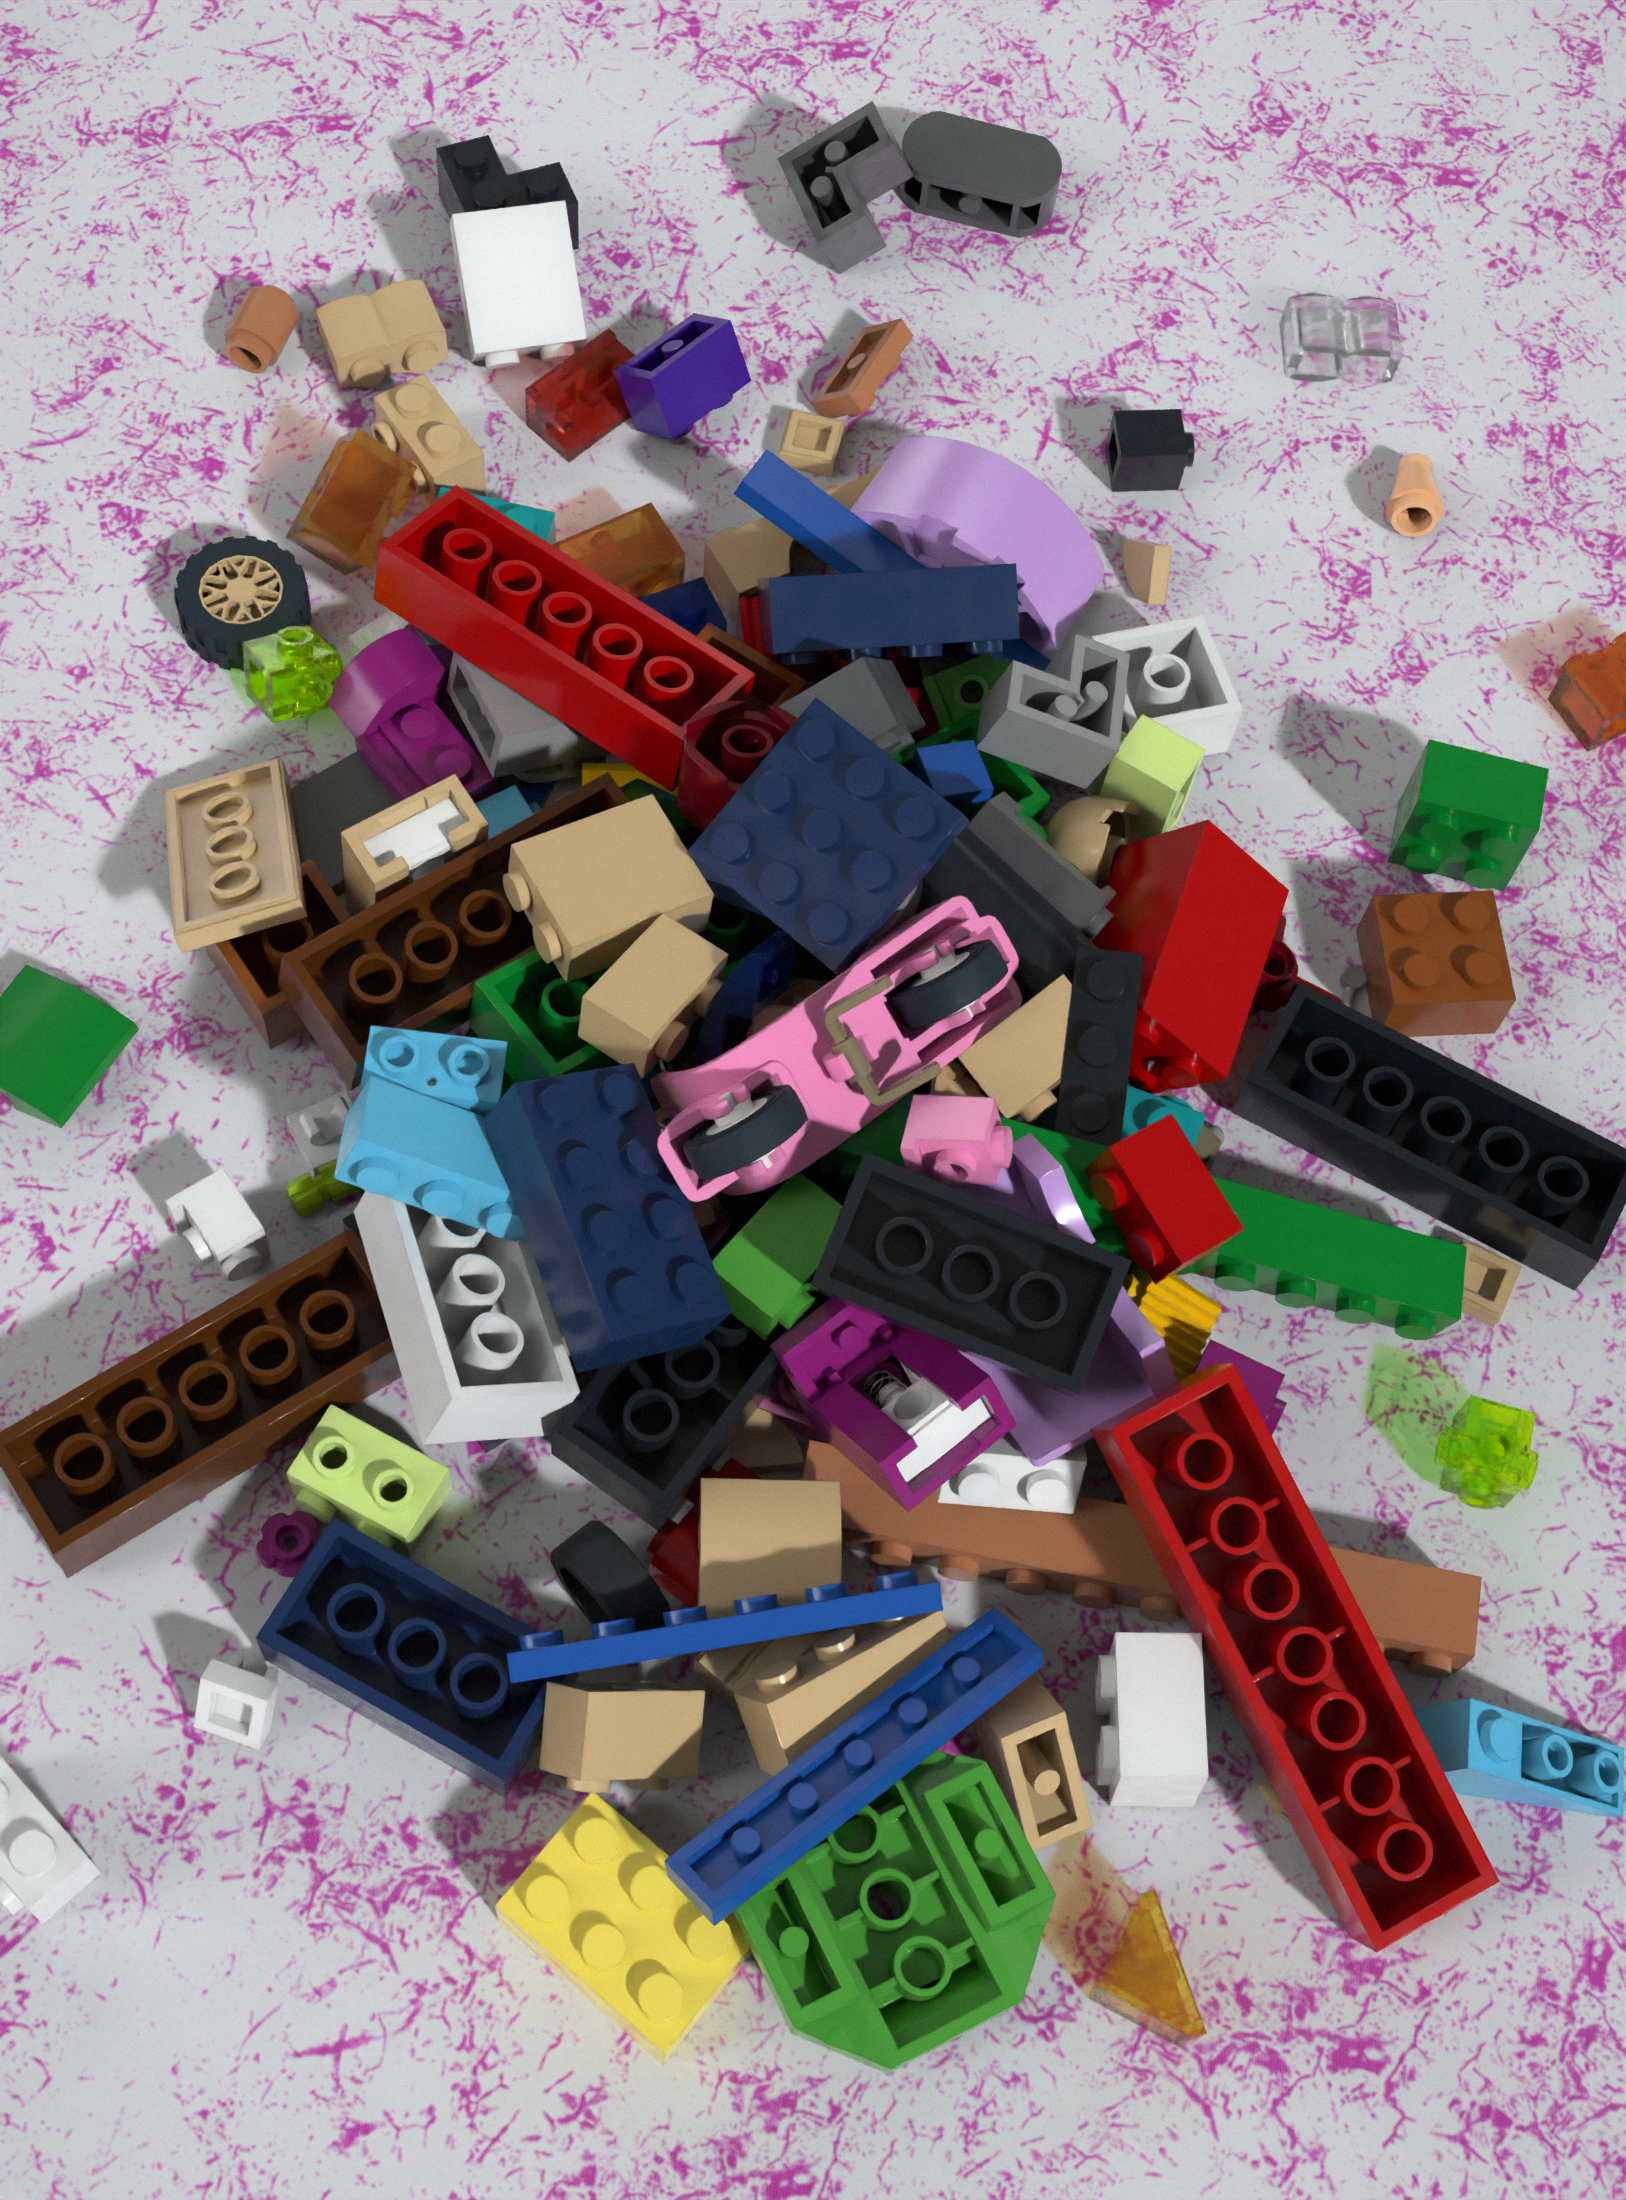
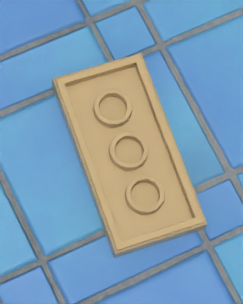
[163,758,307,953]

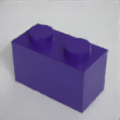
[614,313,752,440]

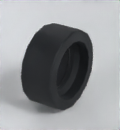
[550,1520,672,1631]

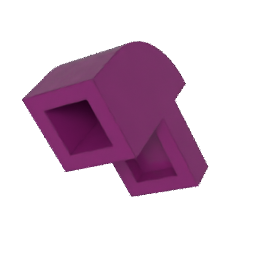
[325,628,453,738]

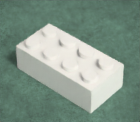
[354,1191,580,1445]

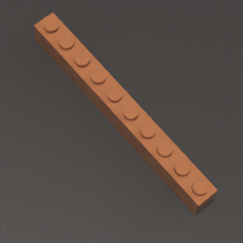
[802,1440,1482,1678]

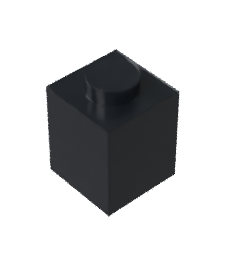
[1105,409,1195,492]

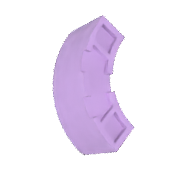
[850,436,1104,651]
[940,1133,1177,1467]

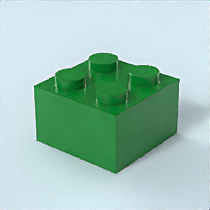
[1387,739,1549,891]

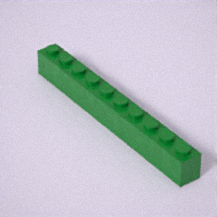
[818,1092,1467,1340]

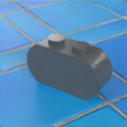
[897,111,1062,238]

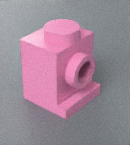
[900,1095,1013,1186]

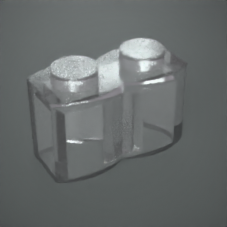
[1279,292,1402,385]

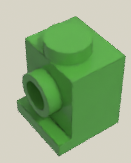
[922,652,1010,729]

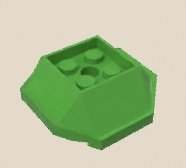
[733,1750,1056,2074]

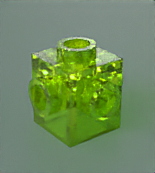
[243,625,343,724]
[1434,1395,1539,1509]

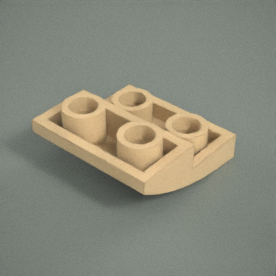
[698,1478,842,1619]

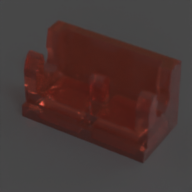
[525,328,635,463]

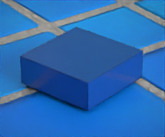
[912,740,994,807]

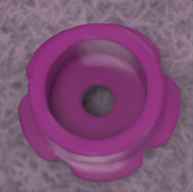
[256,1511,322,1578]

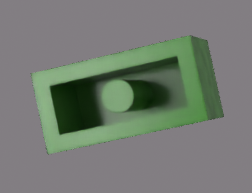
[712,1172,842,1342]

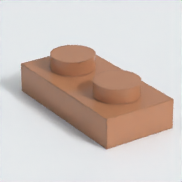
[811,318,914,418]

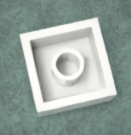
[1091,615,1243,756]
[1093,1632,1209,1807]

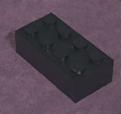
[809,1152,1132,1396]

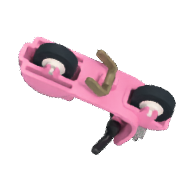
[650,895,1022,1202]

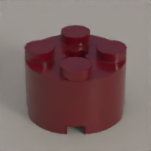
[678,701,797,832]

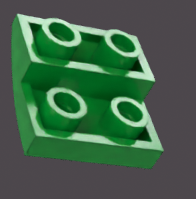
[0,965,139,1128]

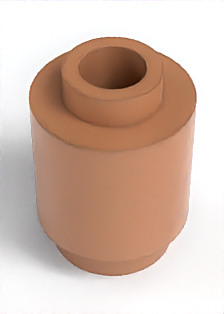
[224,285,299,374]

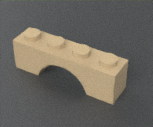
[703,465,883,627]

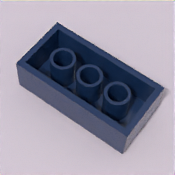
[758,563,1020,665]
[483,1063,732,1373]
[256,1517,578,1798]

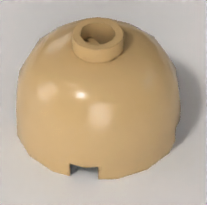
[1041,795,1142,889]

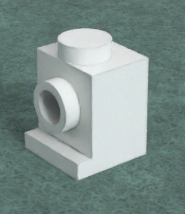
[165,1168,271,1281]

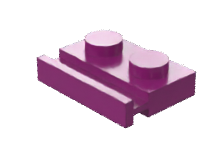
[355,696,499,803]

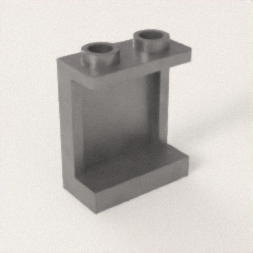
[967,792,1117,941]

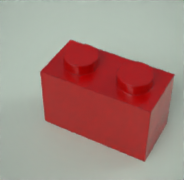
[1084,1113,1244,1285]

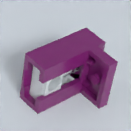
[769,1298,1017,1512]

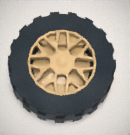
[174,536,312,672]

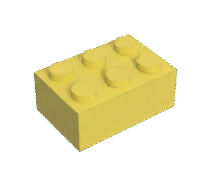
[495,1793,752,2064]

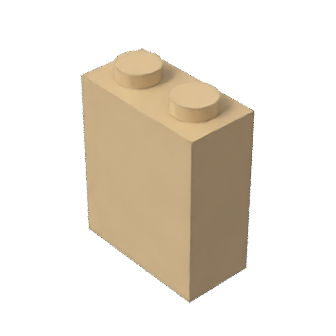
[503,794,714,983]

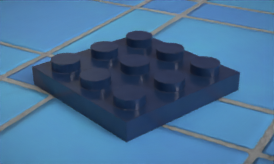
[688,697,969,976]

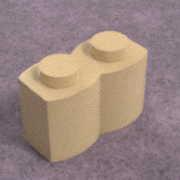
[316,280,448,389]

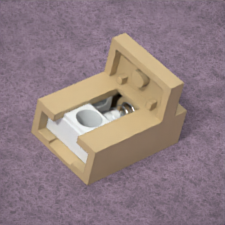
[341,774,489,917]

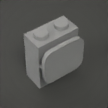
[446,652,612,783]

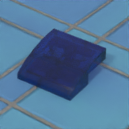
[690,929,798,1069]

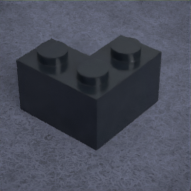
[436,135,579,250]

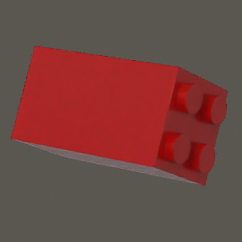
[1091,819,1289,1094]

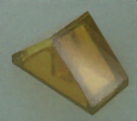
[1088,1889,1207,2047]

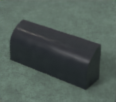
[913,826,1099,1008]

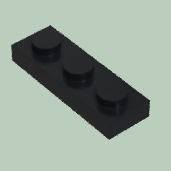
[1054,946,1144,1147]

